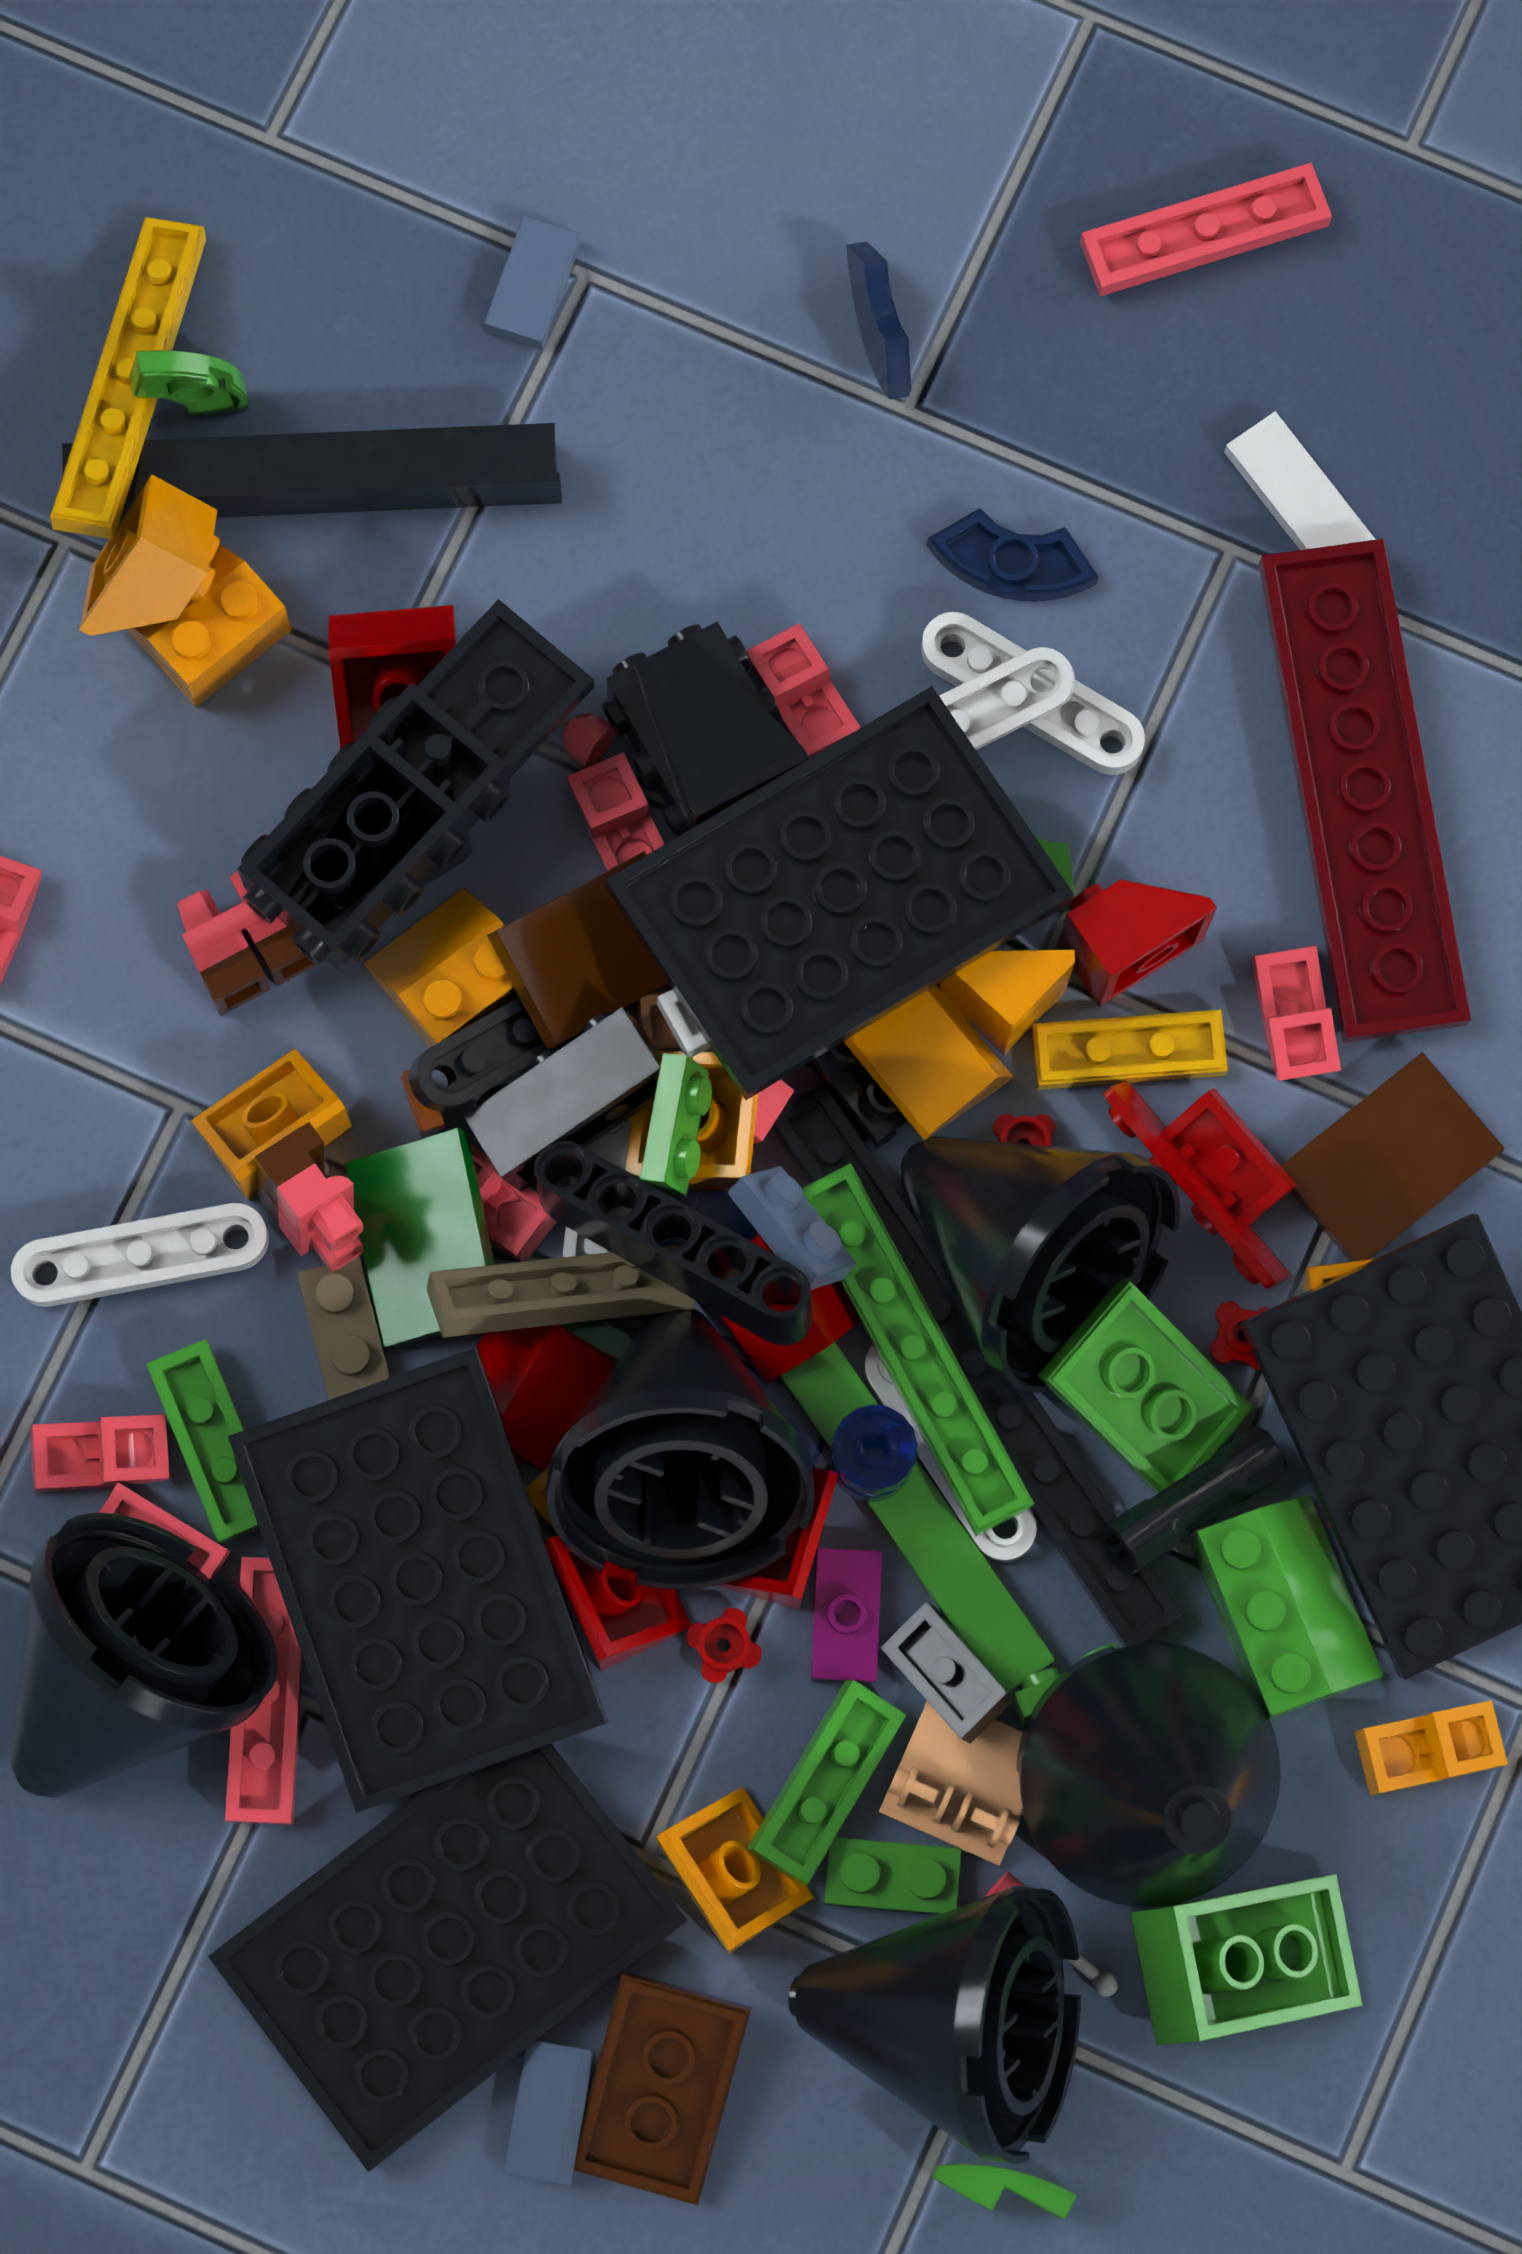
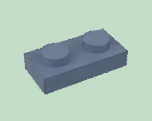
[728,1166,857,1290]

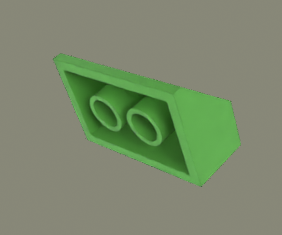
[1189,1494,1383,1720]

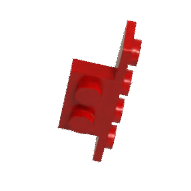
[1103,1081,1297,1290]

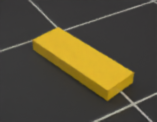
[1031,1009,1228,1090]

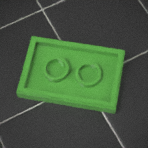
[1038,1278,1254,1495]

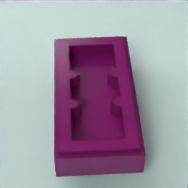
[811,1548,882,1684]

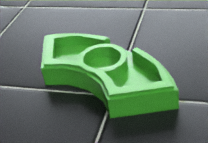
[129,351,248,416]

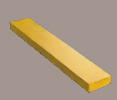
[50,217,207,540]

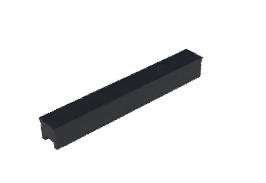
[62,423,562,522]

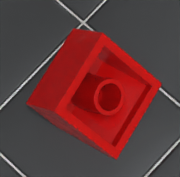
[328,605,457,750]
[1057,879,1217,1008]

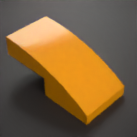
[1354,1700,1508,1796]

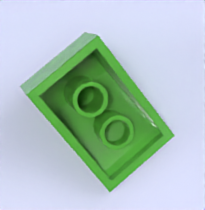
[1131,1874,1363,2046]

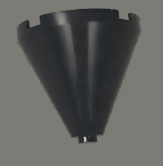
[900,1136,1180,1393]
[547,1308,815,1589]
[10,1513,278,1798]
[1016,1641,1281,1907]
[788,1886,1081,2164]

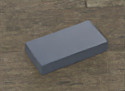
[484,215,582,350]
[503,2041,594,2186]

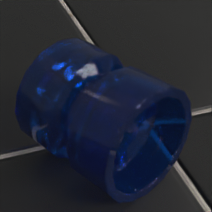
[829,1405,918,1503]

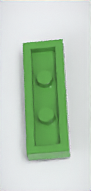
[146,1339,259,1545]
[746,1679,906,1885]

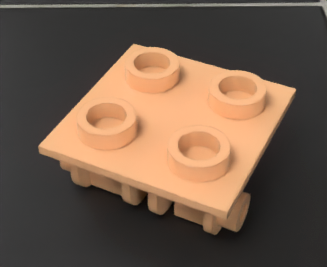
[879,1701,1023,1866]

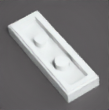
[1224,411,1376,550]

